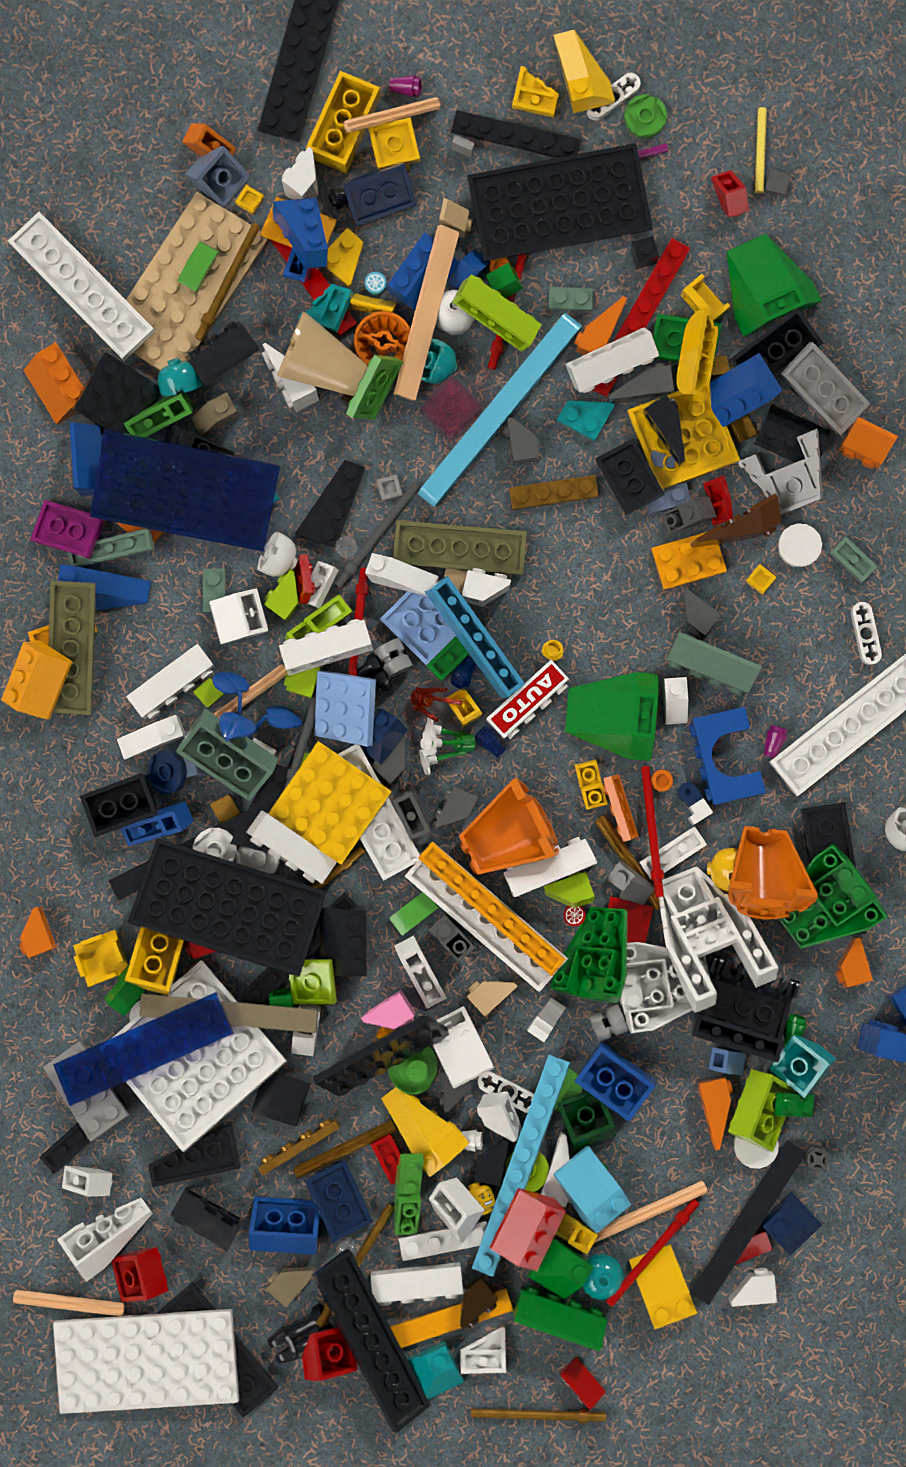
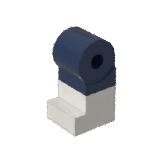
[677,782,713,826]

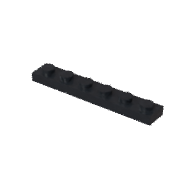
[451,110,581,158]

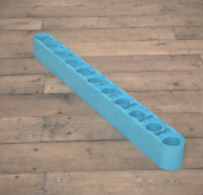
[418,313,583,508]

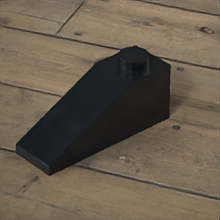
[642,394,685,467]

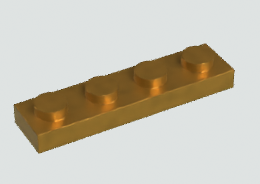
[509,475,598,510]
[258,1118,340,1176]

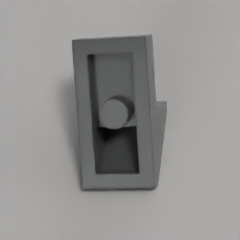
[607,860,655,905]

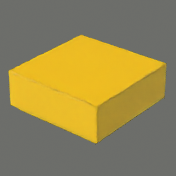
[235,185,265,215]
[745,564,776,594]

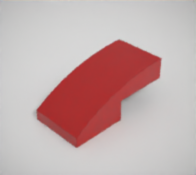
[702,475,733,526]

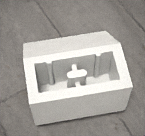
[282,147,319,200]
[462,568,511,607]
[209,588,268,644]
[429,1178,485,1243]

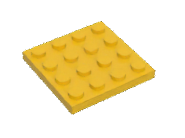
[627,383,740,489]
[268,741,392,865]

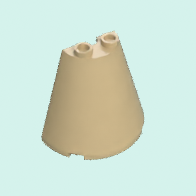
[277,312,368,396]

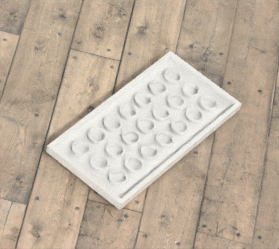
[53,1309,239,1414]

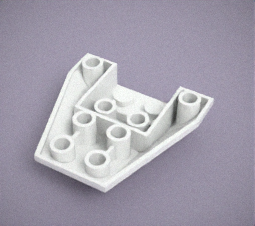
[619,942,710,1034]

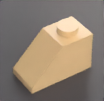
[439,198,473,238]
[467,981,518,1016]

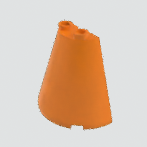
[459,778,559,875]
[728,826,818,919]

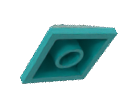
[769,1035,837,1098]
[407,1340,465,1400]

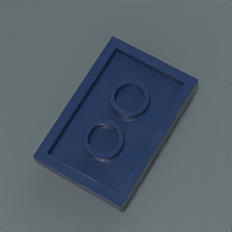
[342,162,417,226]
[304,1160,373,1242]

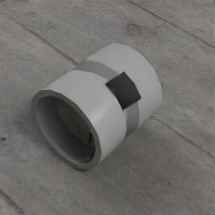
[374,638,413,678]
[588,1004,628,1042]

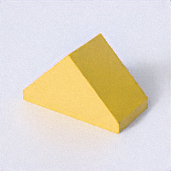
[445,687,482,727]

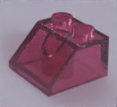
[420,375,482,441]

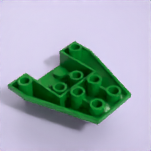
[726,234,822,338]
[565,672,658,761]
[779,844,888,949]
[550,907,627,1003]

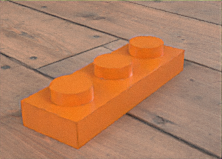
[603,774,639,842]

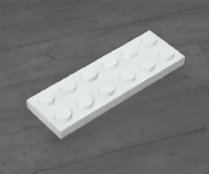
[338,744,420,881]

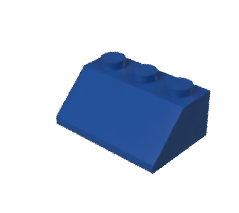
[387,232,459,310]
[710,353,783,427]
[70,422,111,496]
[574,1041,656,1121]
[249,1197,320,1255]

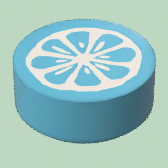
[365,272,386,295]

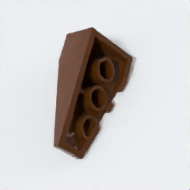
[690,493,781,548]

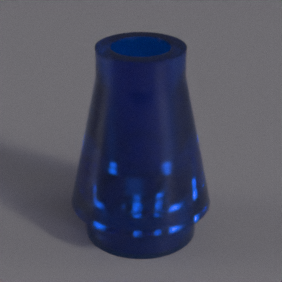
[450,656,477,690]
[474,725,506,758]

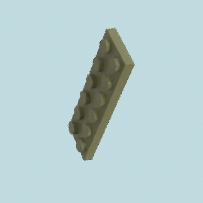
[393,520,527,576]
[49,580,96,715]

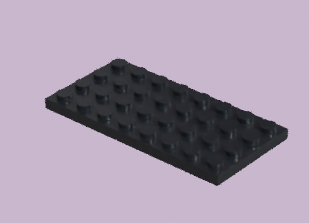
[467,143,653,262]
[128,838,327,977]

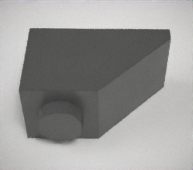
[681,588,721,638]
[392,787,431,840]

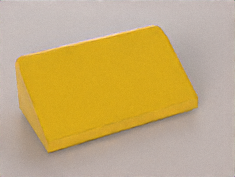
[350,294,396,314]

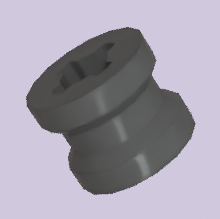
[804,1147,830,1171]

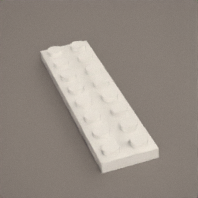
[8,212,155,361]
[769,654,906,796]
[405,847,568,992]

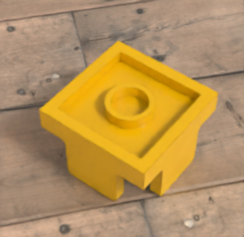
[368,118,420,170]
[73,930,129,987]

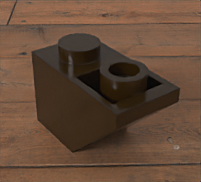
[460,1275,498,1329]

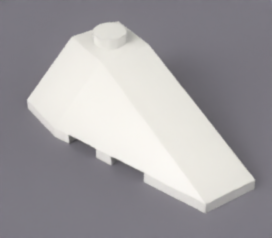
[57,1198,153,1282]

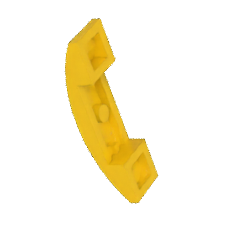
[555,1213,599,1255]

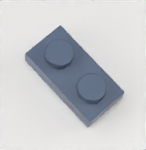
[646,482,691,514]

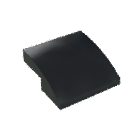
[251,1072,310,1126]

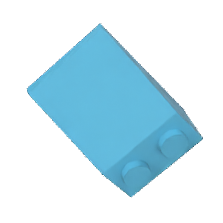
[553,1146,631,1233]

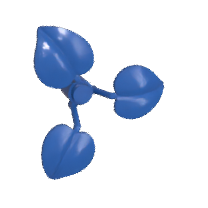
[212,672,303,742]

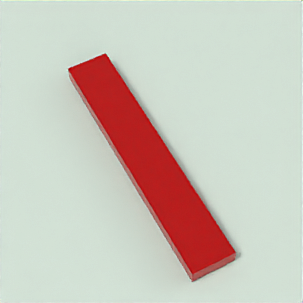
[269,239,357,337]

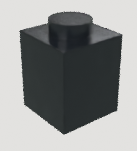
[630,236,659,270]

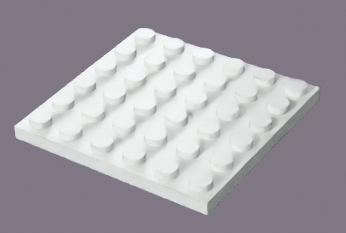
[100,960,287,1152]

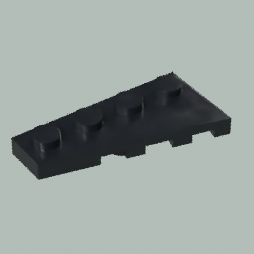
[295,460,366,549]
[230,764,291,854]
[148,1124,241,1187]

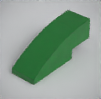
[104,964,146,1017]

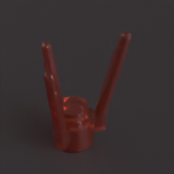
[411,687,462,722]

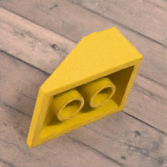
[629,1244,697,1329]

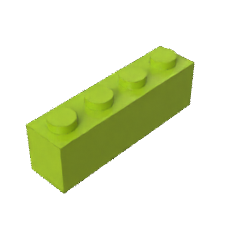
[452,274,542,352]

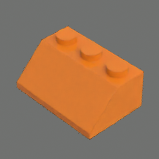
[23,342,84,425]

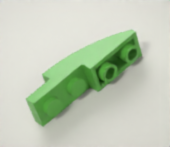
[394,1153,424,1235]

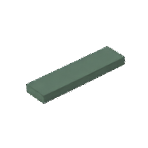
[68,528,155,567]

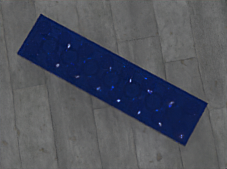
[53,992,235,1106]

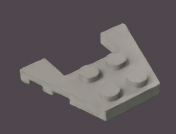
[738,429,823,514]

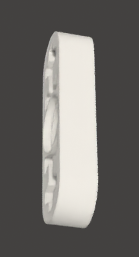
[586,73,640,121]
[851,602,882,665]
[478,1071,534,1113]

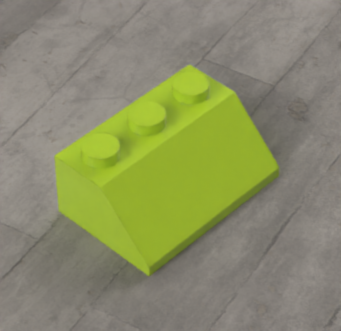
[728,1069,795,1152]

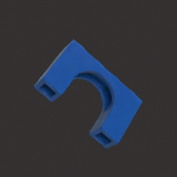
[689,707,766,805]

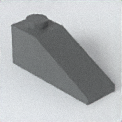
[607,363,674,404]

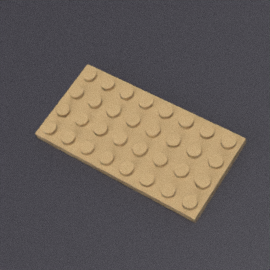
[126,192,269,371]

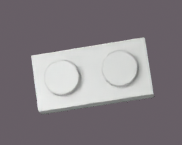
[307,561,339,609]

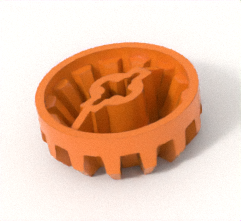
[354,311,410,365]

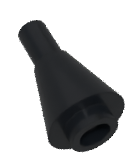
[328,188,348,210]

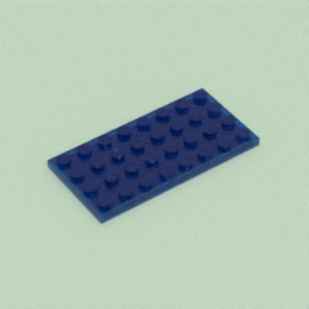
[90,429,280,552]

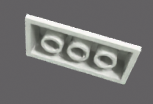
[503,837,597,897]

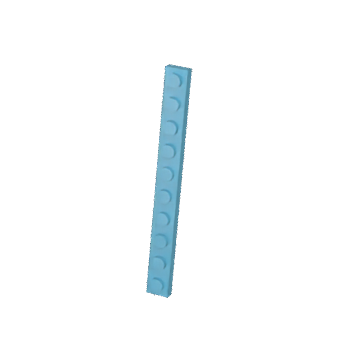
[472,1055,571,1277]

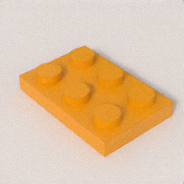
[651,532,727,590]

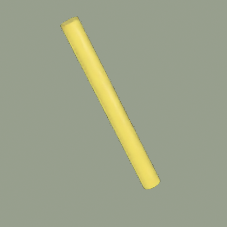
[755,107,767,193]

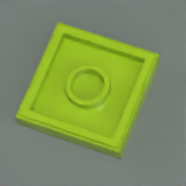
[289,960,337,1004]

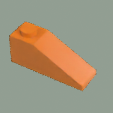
[574,296,627,355]
[697,1076,733,1150]

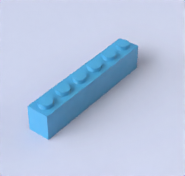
[424,576,525,698]

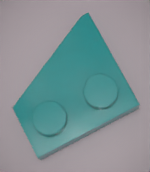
[298,284,353,332]
[557,401,615,442]

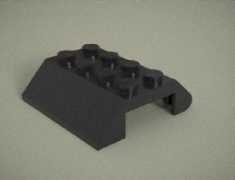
[691,954,800,1063]

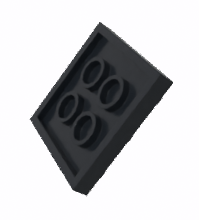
[72,352,160,444]

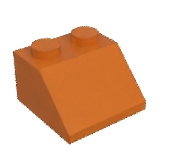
[838,417,898,469]

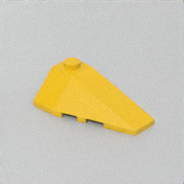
[554,30,615,114]
[381,1087,470,1177]

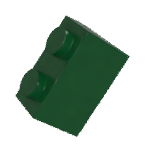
[557,1091,616,1152]

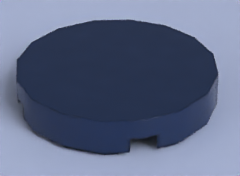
[147,750,186,794]

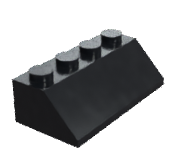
[728,308,824,379]

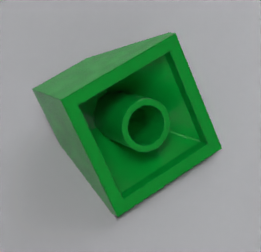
[527,1238,594,1299]

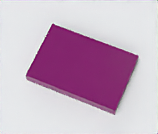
[30,500,105,559]

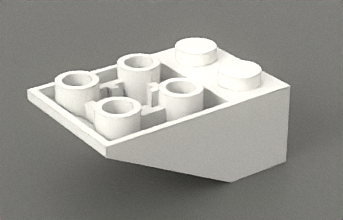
[262,343,319,412]
[432,1006,494,1088]

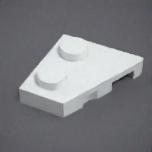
[460,1327,506,1374]

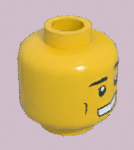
[468,1182,496,1216]

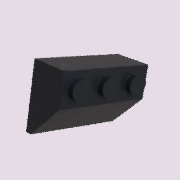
[185,321,260,386]
[754,405,831,462]
[80,773,158,838]
[320,906,367,977]

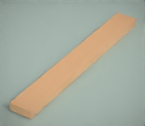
[394,225,459,401]

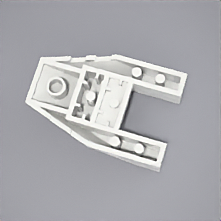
[659,866,778,1013]

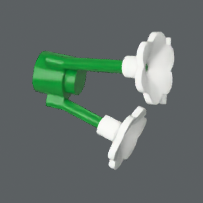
[419,715,475,775]

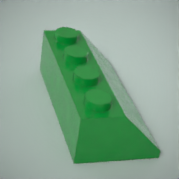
[512,1285,607,1352]

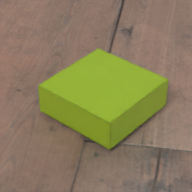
[193,677,225,709]

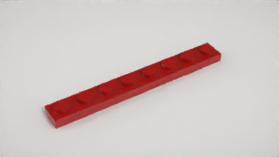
[593,238,690,398]

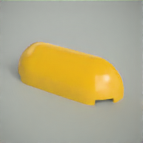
[676,308,718,395]

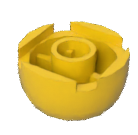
[707,848,738,892]

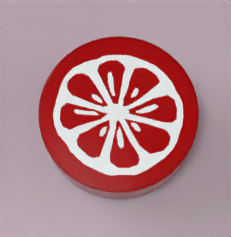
[563,906,585,926]

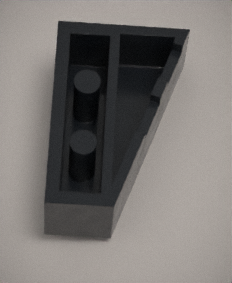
[171,1188,244,1252]

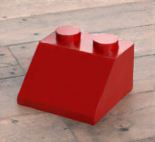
[111,1247,169,1302]
[302,1327,358,1382]

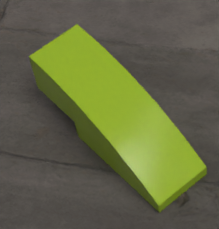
[285,595,352,640]

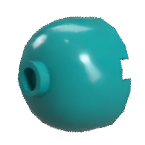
[421,339,457,384]
[157,358,202,396]
[582,1253,624,1300]

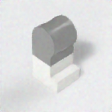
[527,997,566,1042]

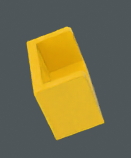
[681,274,731,323]

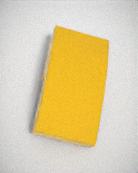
[574,759,607,810]

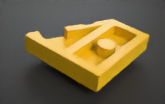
[512,66,559,117]
[325,228,364,288]

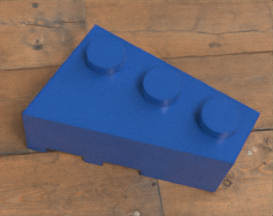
[273,198,328,268]

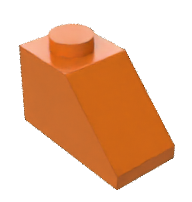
[182,123,236,156]
[19,907,57,958]
[835,937,873,988]

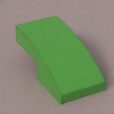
[177,241,219,291]
[389,892,440,936]

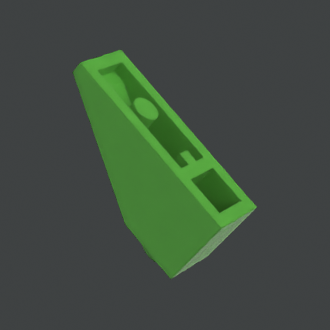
[124,391,194,442]

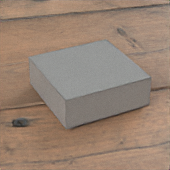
[452,135,475,158]
[376,474,403,502]

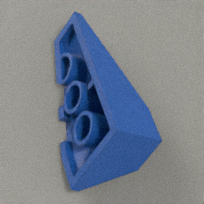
[58,564,151,611]

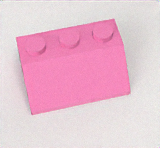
[361,990,415,1029]

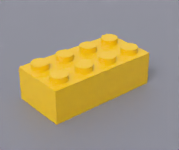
[306,71,381,174]

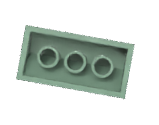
[665,632,762,696]
[176,709,278,801]

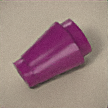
[389,75,422,97]
[764,725,788,758]

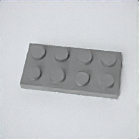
[780,342,870,436]
[43,1041,129,1142]

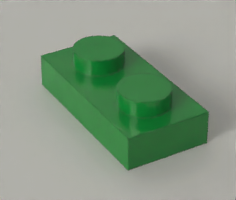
[426,636,469,681]
[774,1092,814,1117]

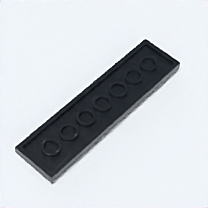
[258,0,340,142]
[312,1249,430,1433]

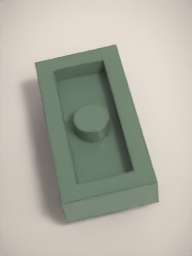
[548,287,593,312]
[829,537,878,583]
[203,568,226,613]

